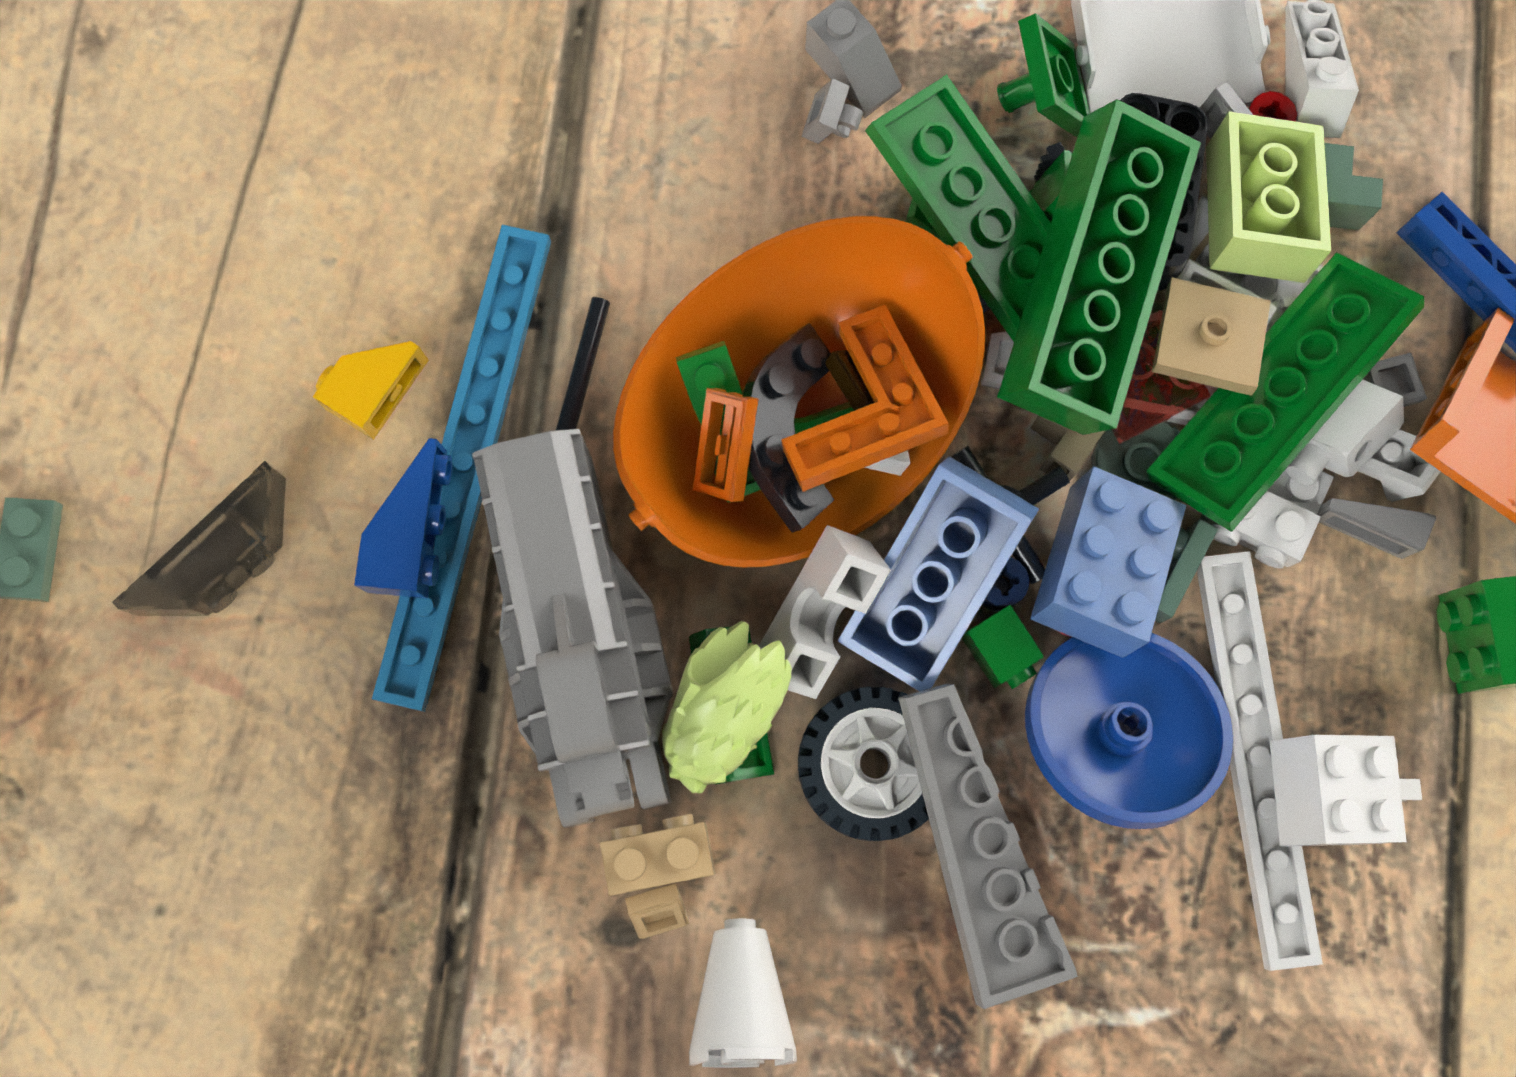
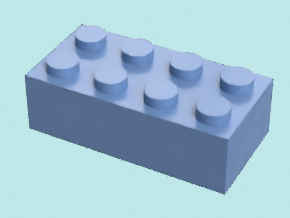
[838,456,1039,691]

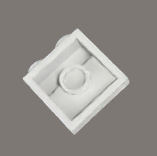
[1199,469,1334,569]

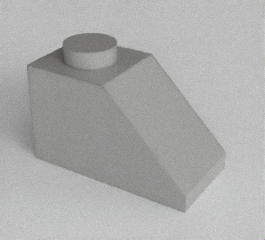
[805,0,902,118]

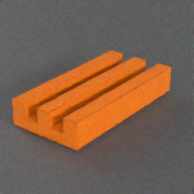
[692,388,759,502]

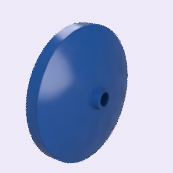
[1025,633,1233,829]

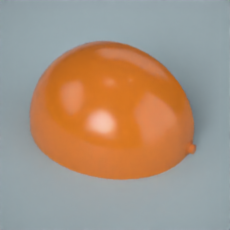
[613,216,985,568]

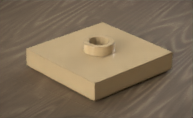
[1152,277,1271,396]

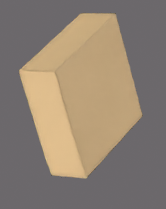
[625,883,689,939]

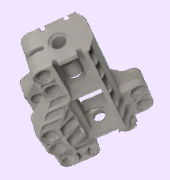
[472,429,673,828]

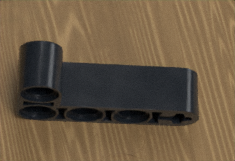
[1120,93,1208,291]

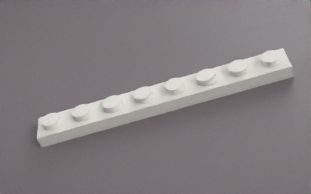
[1197,551,1323,971]

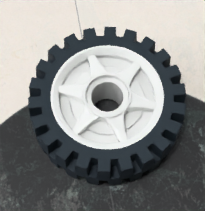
[798,687,929,841]

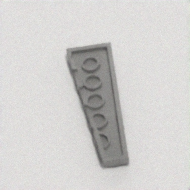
[898,684,1078,1009]

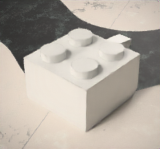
[1270,735,1422,846]

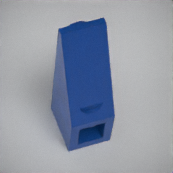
[354,438,452,599]

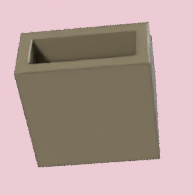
[1030,415,1105,480]

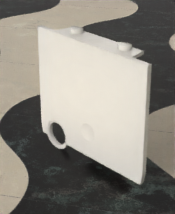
[1071,0,1270,113]

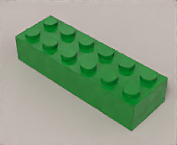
[997,99,1201,435]

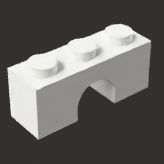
[759,525,891,699]

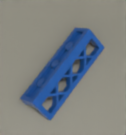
[1396,192,1516,353]

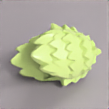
[662,621,792,793]

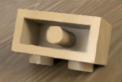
[600,814,715,896]

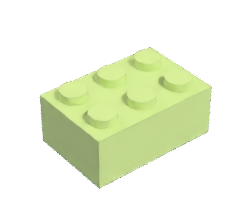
[1206,112,1331,283]

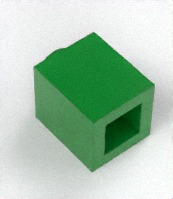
[962,605,1044,689]

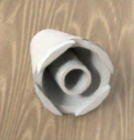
[689,918,797,1068]

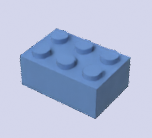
[1030,466,1186,658]

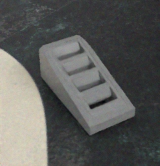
[1317,498,1436,559]

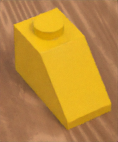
[313,341,429,440]

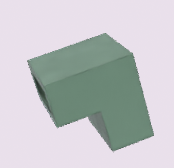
[1324,143,1383,230]

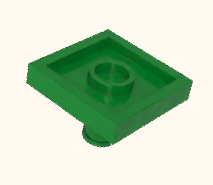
[997,13,1090,137]

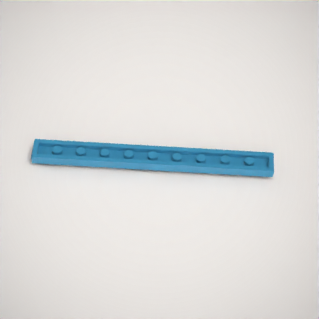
[372,225,551,712]

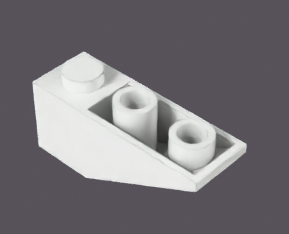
[1285,0,1359,138]

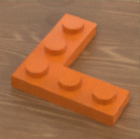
[781,304,949,492]

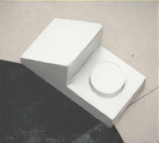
[1358,429,1441,502]

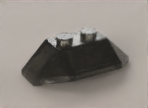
[112,461,286,616]

